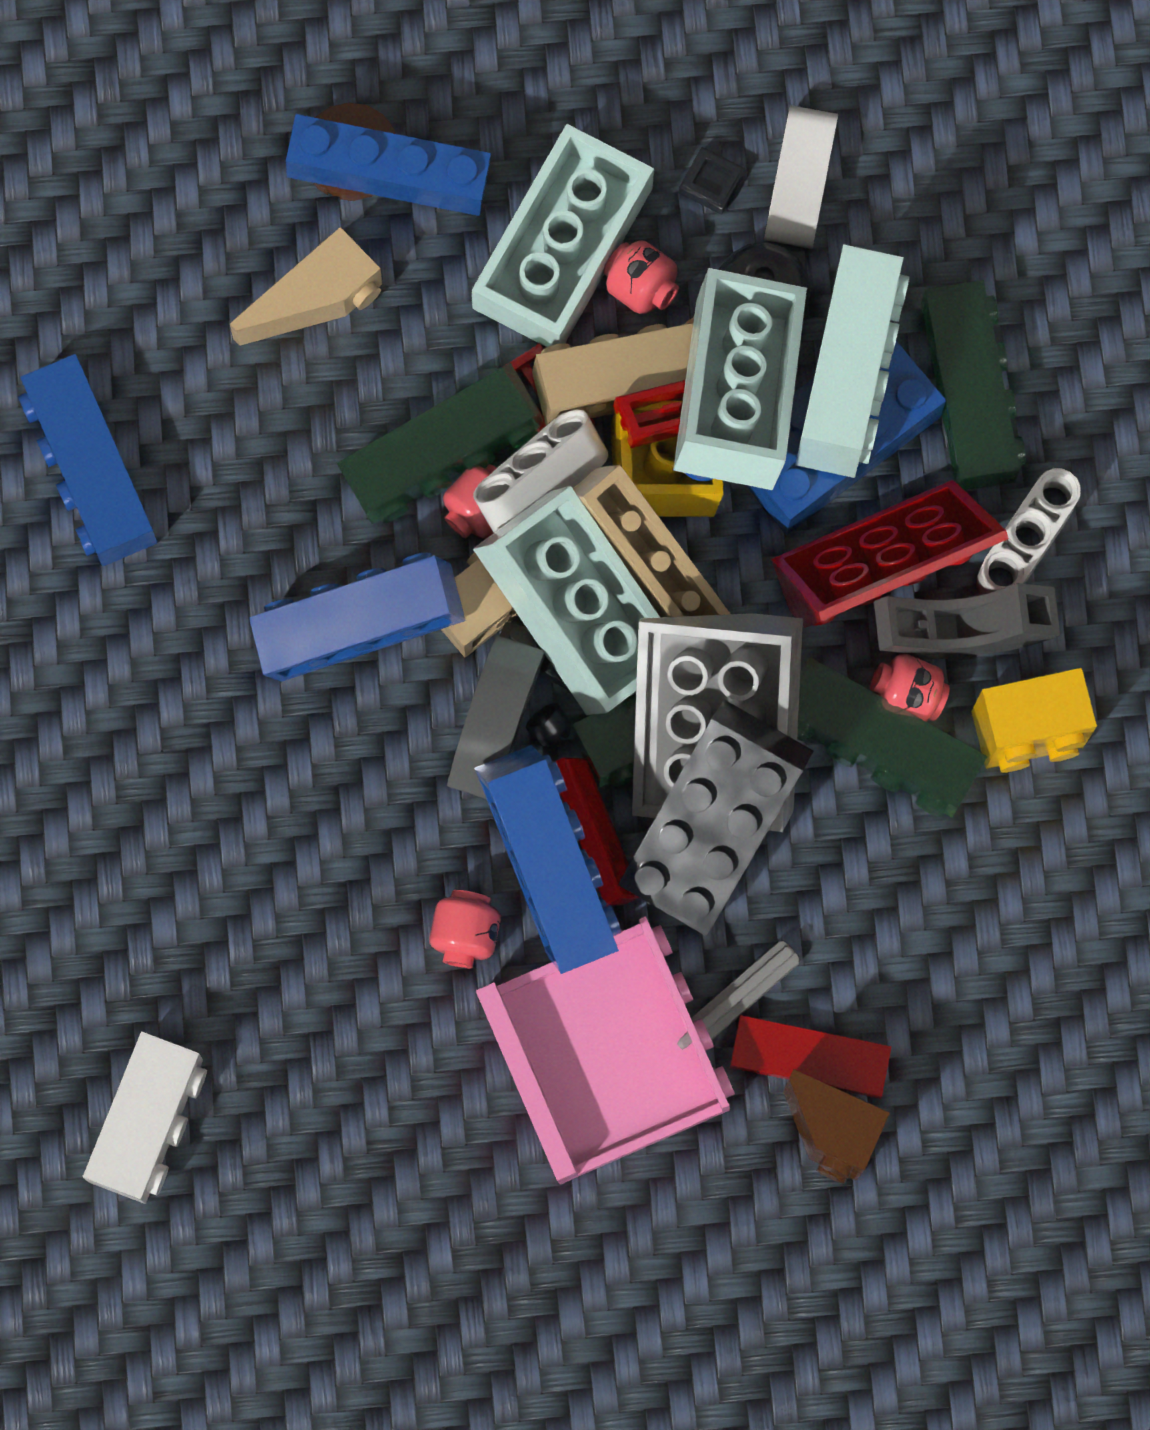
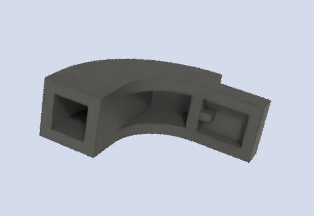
[874,583,1060,659]
[447,622,546,799]

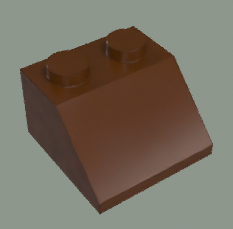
[783,1069,890,1184]

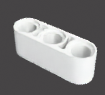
[764,105,838,249]
[473,409,608,533]
[976,468,1081,595]

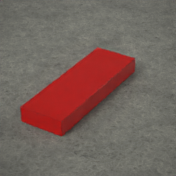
[555,757,639,905]
[730,1015,892,1099]

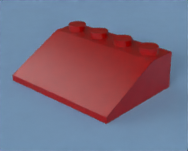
[771,480,1009,628]

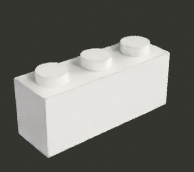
[83,1031,207,1204]

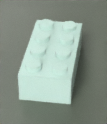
[472,124,654,347]
[795,245,910,478]
[673,268,807,490]
[473,486,660,715]

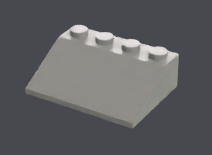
[632,613,803,832]

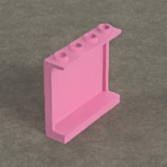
[476,916,735,1184]

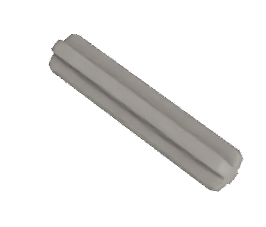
[677,941,800,1050]

